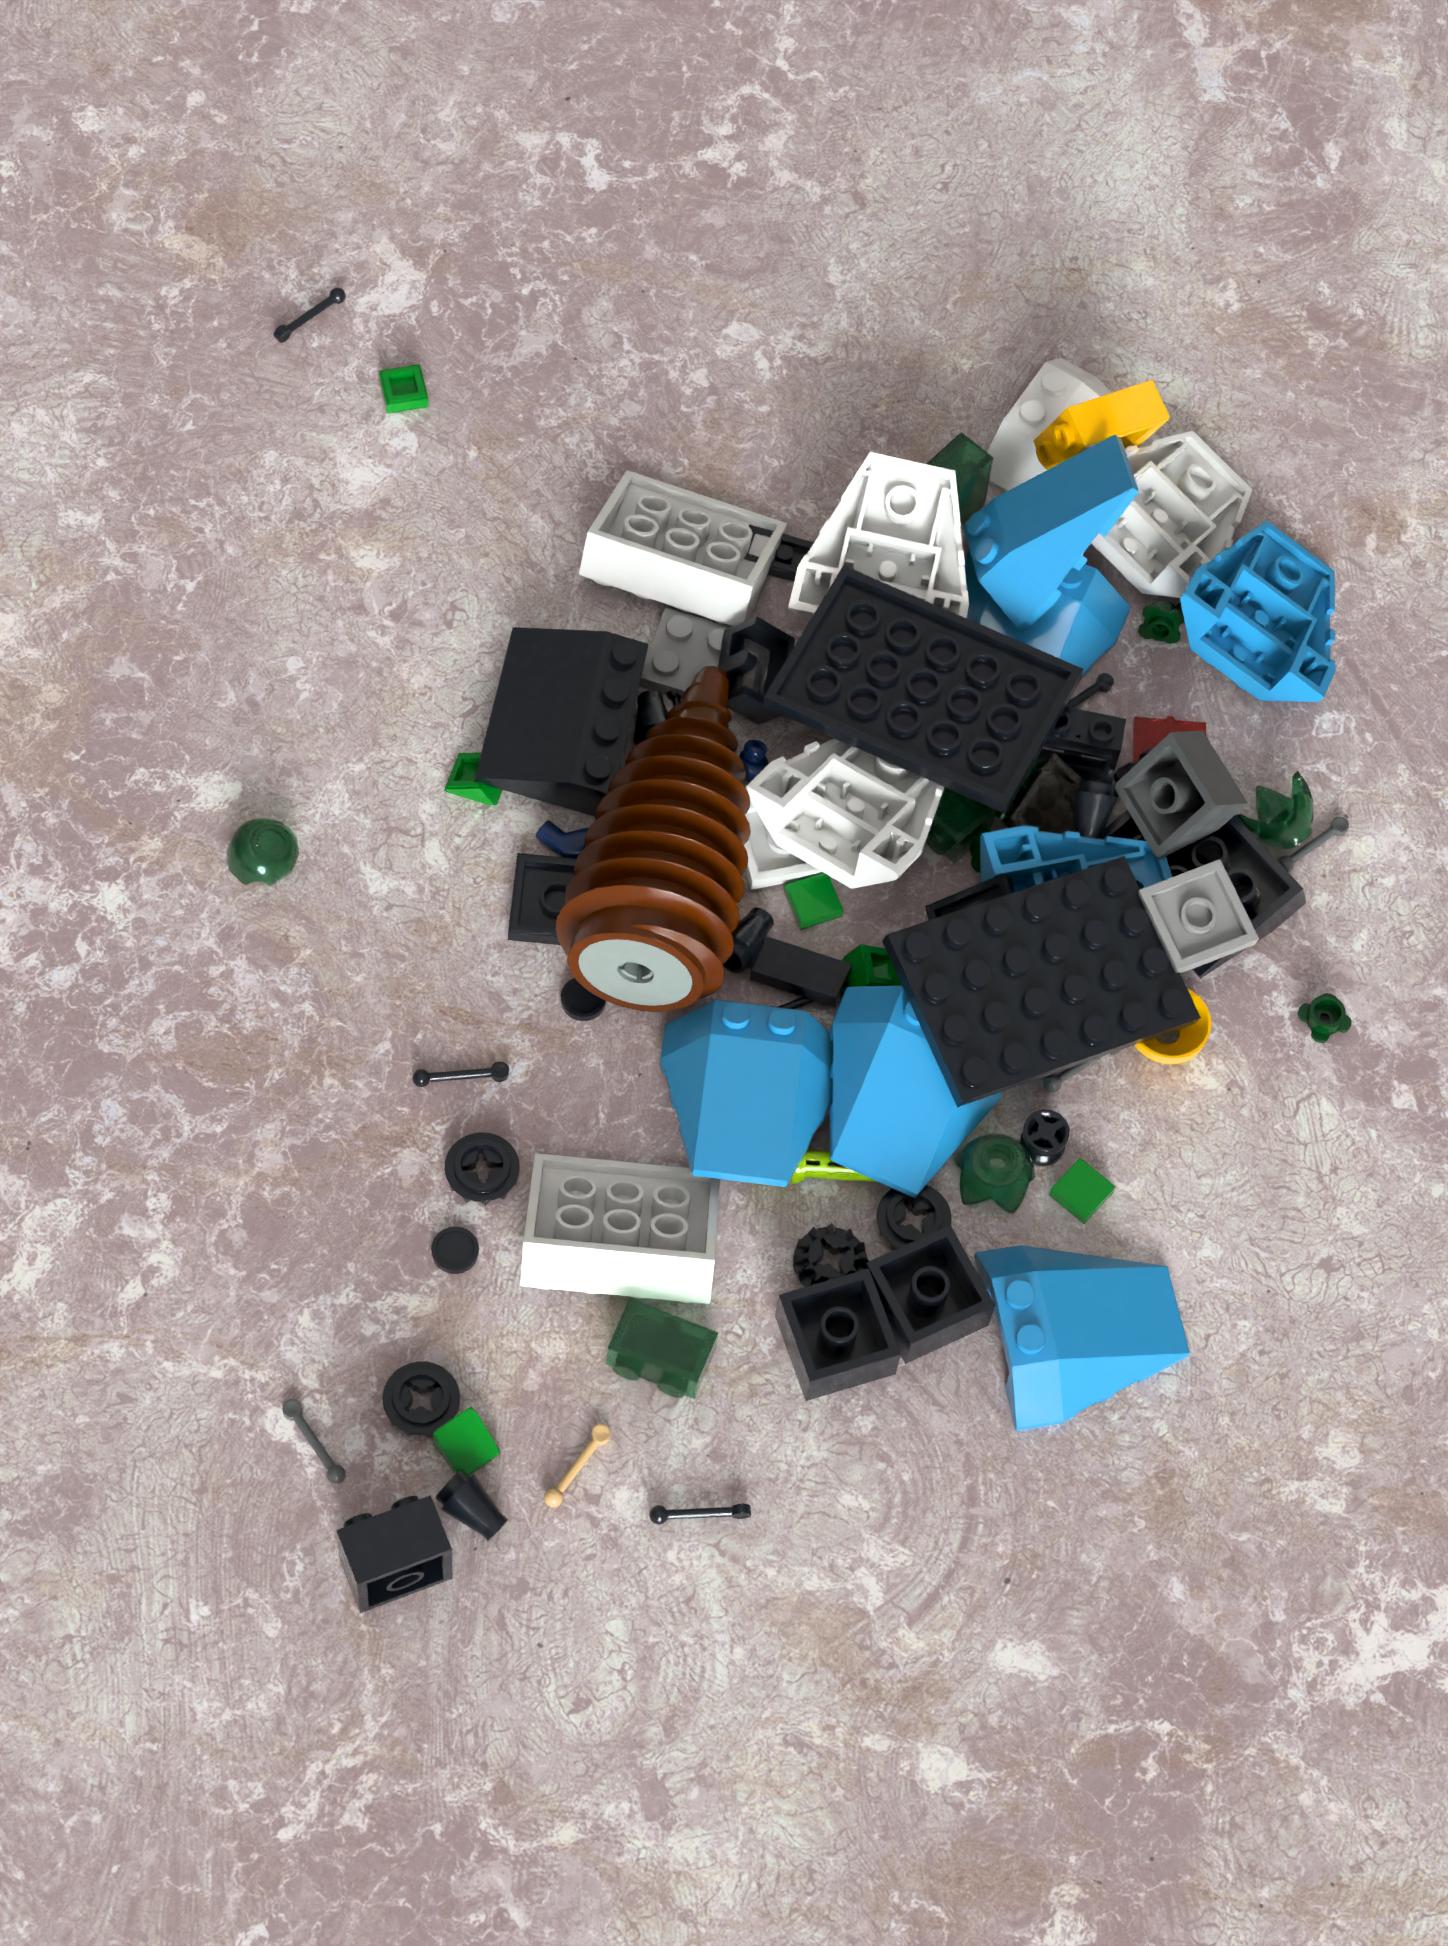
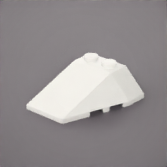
[976,358,1158,493]
[1091,430,1253,598]
[788,452,969,620]
[746,738,944,889]

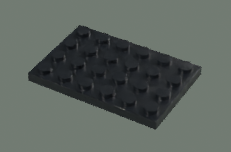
[763,565,1083,814]
[882,856,1201,1107]

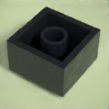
[865,1225,995,1364]
[775,1268,901,1401]
[336,1495,453,1613]

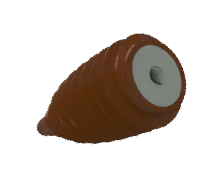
[556,666,751,1012]

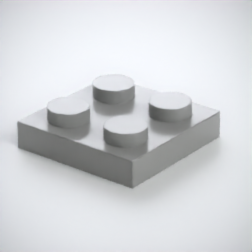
[639,607,730,700]
[1138,859,1259,974]

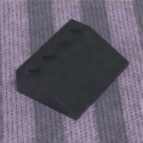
[474,627,649,816]
[1101,810,1306,979]

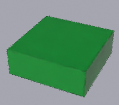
[378,364,429,414]
[784,873,843,930]
[1049,1158,1116,1224]

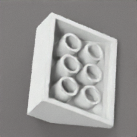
[579,470,788,627]
[520,1153,720,1304]

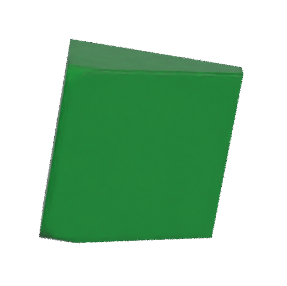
[444,752,503,805]
[842,944,902,987]
[432,1407,500,1476]

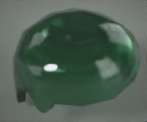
[226,818,299,886]

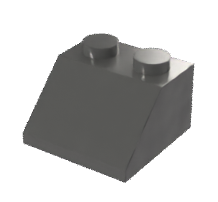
[1114,731,1248,859]

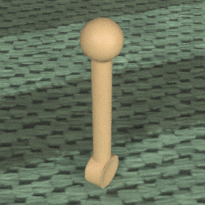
[544,1424,611,1507]

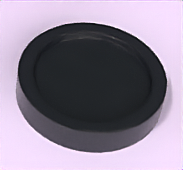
[561,978,606,1021]
[431,1227,479,1274]

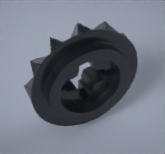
[445,1132,520,1206]
[876,1185,952,1249]
[793,1223,869,1287]
[383,1361,460,1437]

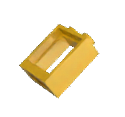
[1033,380,1170,471]

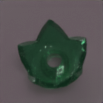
[1236,771,1314,849]
[954,1133,1035,1214]

